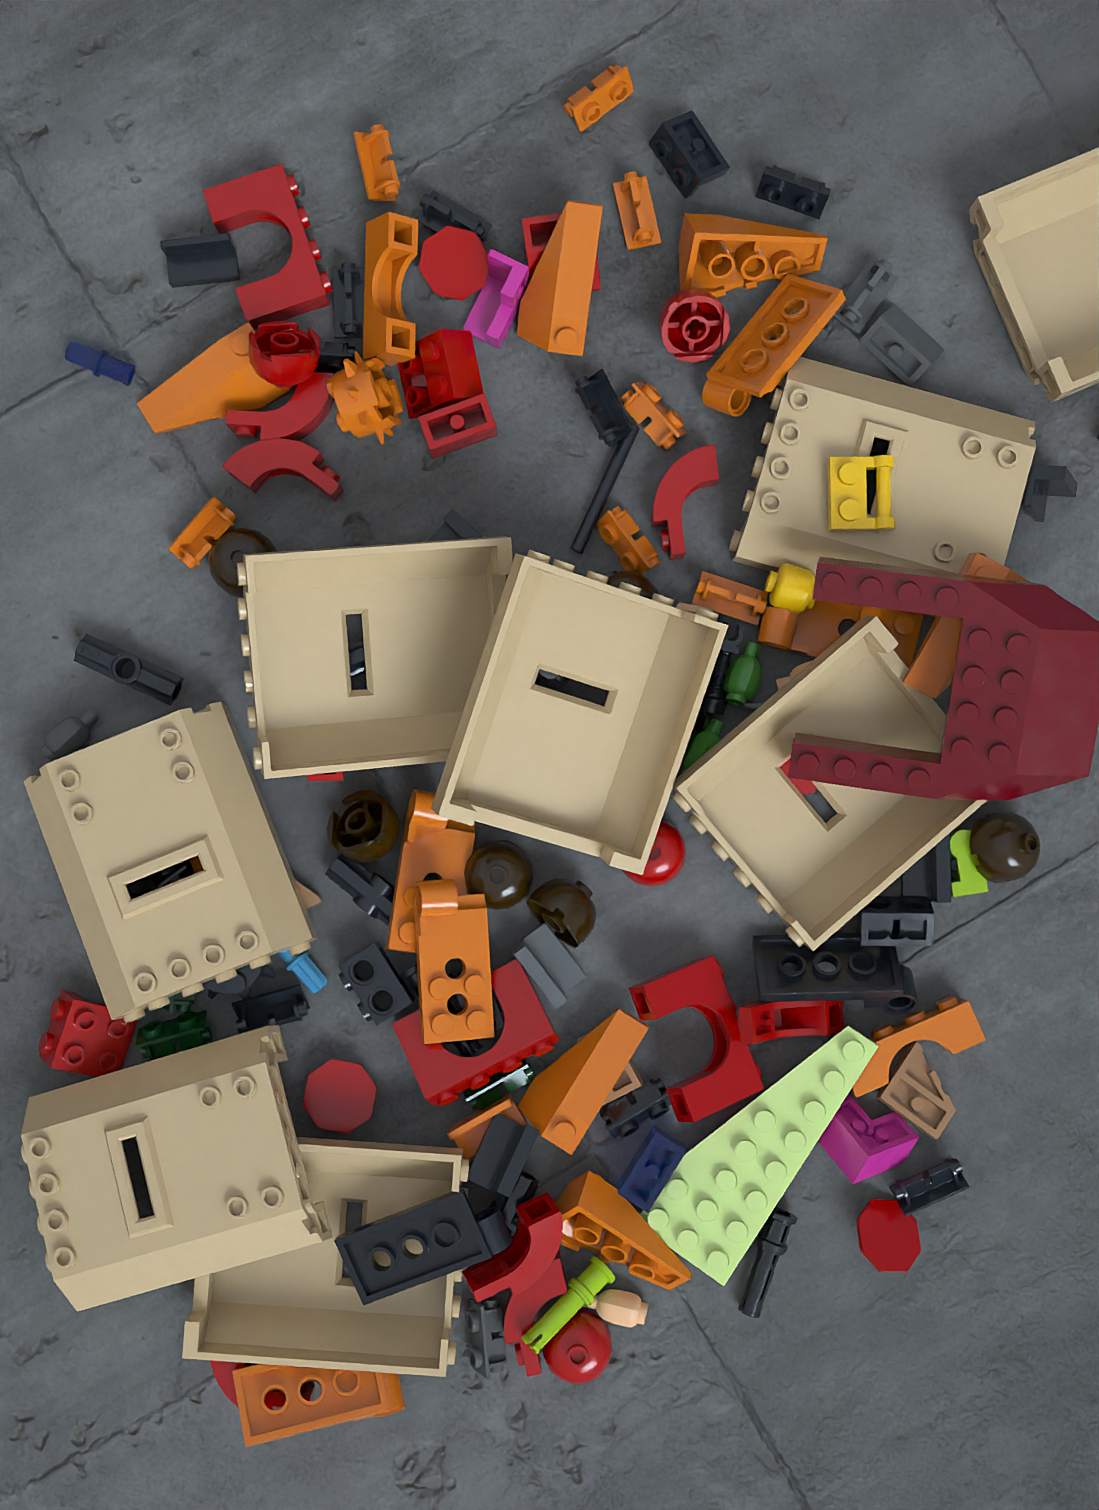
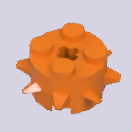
[326,352,404,445]

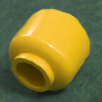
[764,563,815,614]

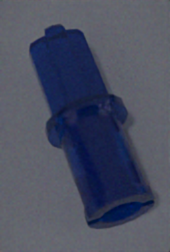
[65,341,136,386]

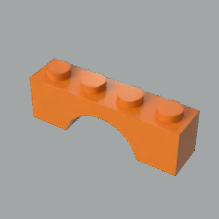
[363,212,418,366]
[850,995,986,1098]

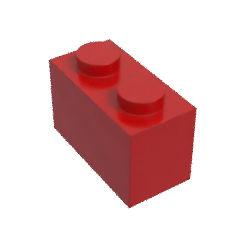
[418,394,498,459]

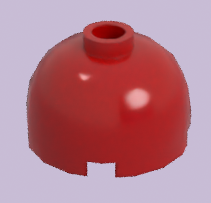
[658,288,730,363]
[249,321,320,388]
[622,819,686,887]
[542,1307,612,1384]

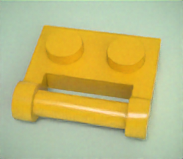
[827,455,895,531]

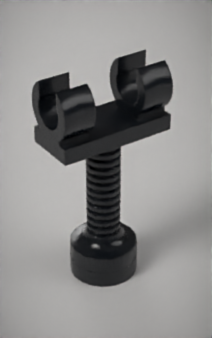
[701,621,744,715]

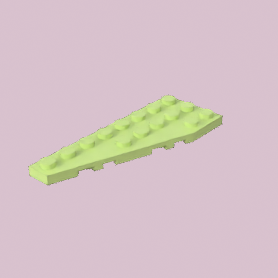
[640,1025,879,1286]

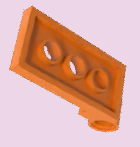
[702,274,846,417]
[757,600,924,669]
[386,789,475,960]
[413,879,495,1044]
[232,1364,406,1448]

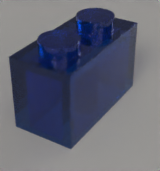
[616,1125,687,1213]

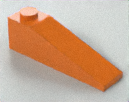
[517,200,603,356]
[678,213,828,297]
[136,322,291,434]
[902,553,1031,699]
[517,1008,650,1155]
[555,1171,692,1290]

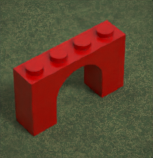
[202,164,333,330]
[628,955,764,1122]
[392,959,560,1106]

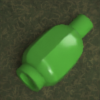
[723,642,762,706]
[681,718,724,773]

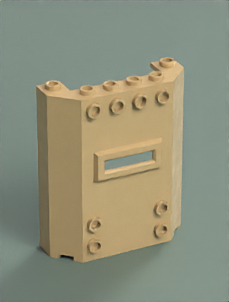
[969,147,1099,402]
[729,357,1036,618]
[237,536,513,779]
[431,550,729,875]
[672,615,987,951]
[23,702,318,1024]
[21,1025,333,1312]
[182,1137,469,1377]

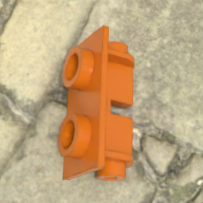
[563,64,634,133]
[353,124,401,203]
[613,171,661,251]
[621,382,688,451]
[167,496,238,569]
[596,506,660,575]
[692,571,768,626]

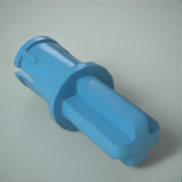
[278,951,327,994]

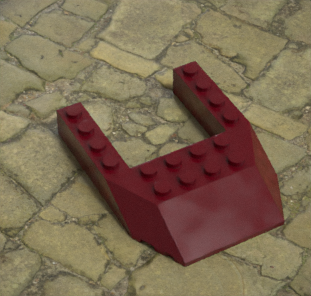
[788,557,1099,800]

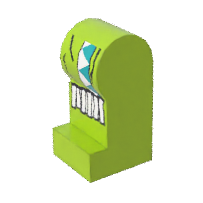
[950,830,988,897]

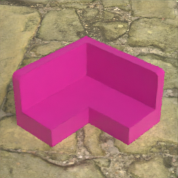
[463,249,529,349]
[818,1094,919,1184]

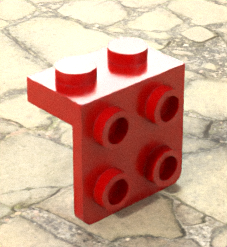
[38,989,137,1077]

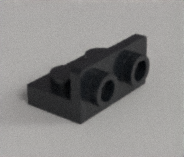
[649,110,730,199]

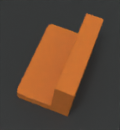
[447,1093,527,1159]

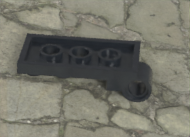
[752,933,918,1014]
[334,1189,513,1306]

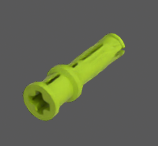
[521,1256,616,1355]

